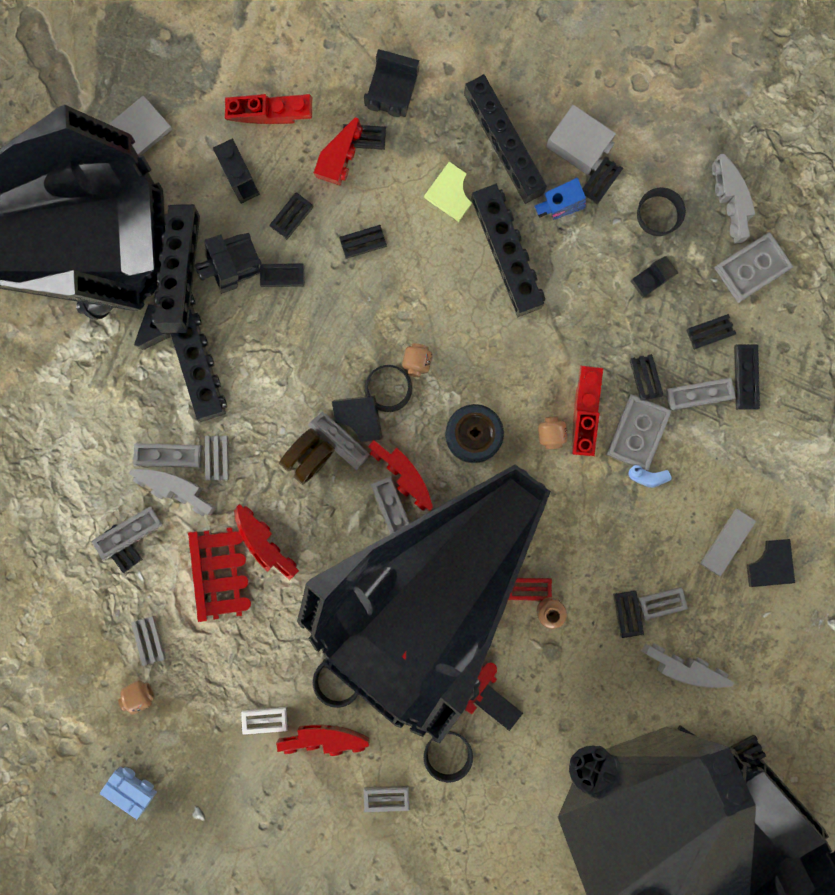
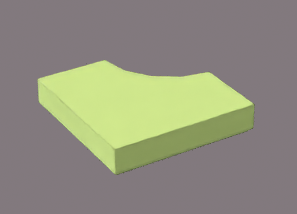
[424,162,472,222]

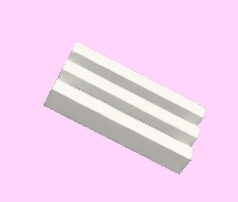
[241,707,288,734]

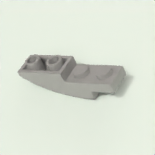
[712,154,755,244]
[129,469,216,516]
[641,643,734,688]

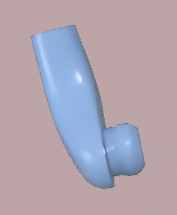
[629,465,672,488]

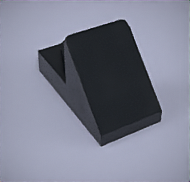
[631,256,678,298]
[134,304,171,350]

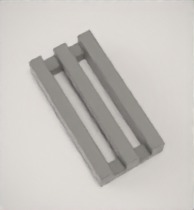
[205,436,229,480]
[638,587,688,620]
[131,616,166,666]
[364,786,409,812]

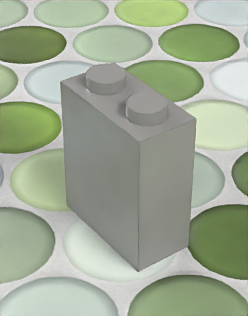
[546,105,616,175]

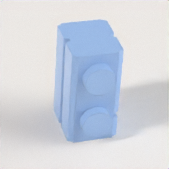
[100,766,157,820]

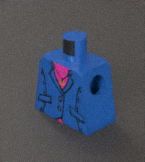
[535,178,586,220]

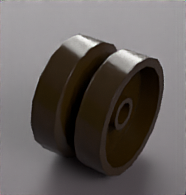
[279,428,335,485]

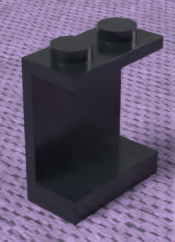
[364,49,420,117]
[213,138,260,204]

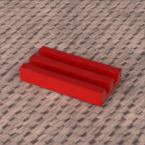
[508,578,552,601]

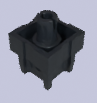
[195,233,262,294]

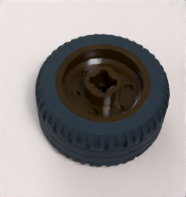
[445,404,504,463]

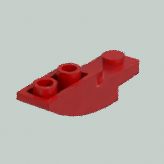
[225,94,313,124]
[572,365,603,457]
[368,440,433,512]
[234,504,299,581]
[276,725,370,756]

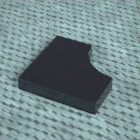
[332,395,383,442]
[747,539,795,587]

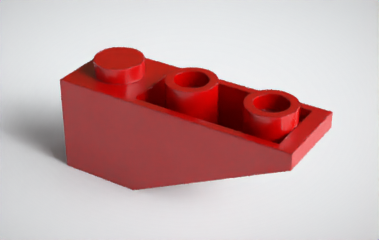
[313,117,363,186]

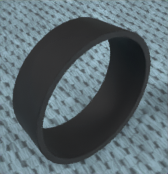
[637,187,686,236]
[365,365,412,412]
[313,662,358,708]
[423,731,473,783]

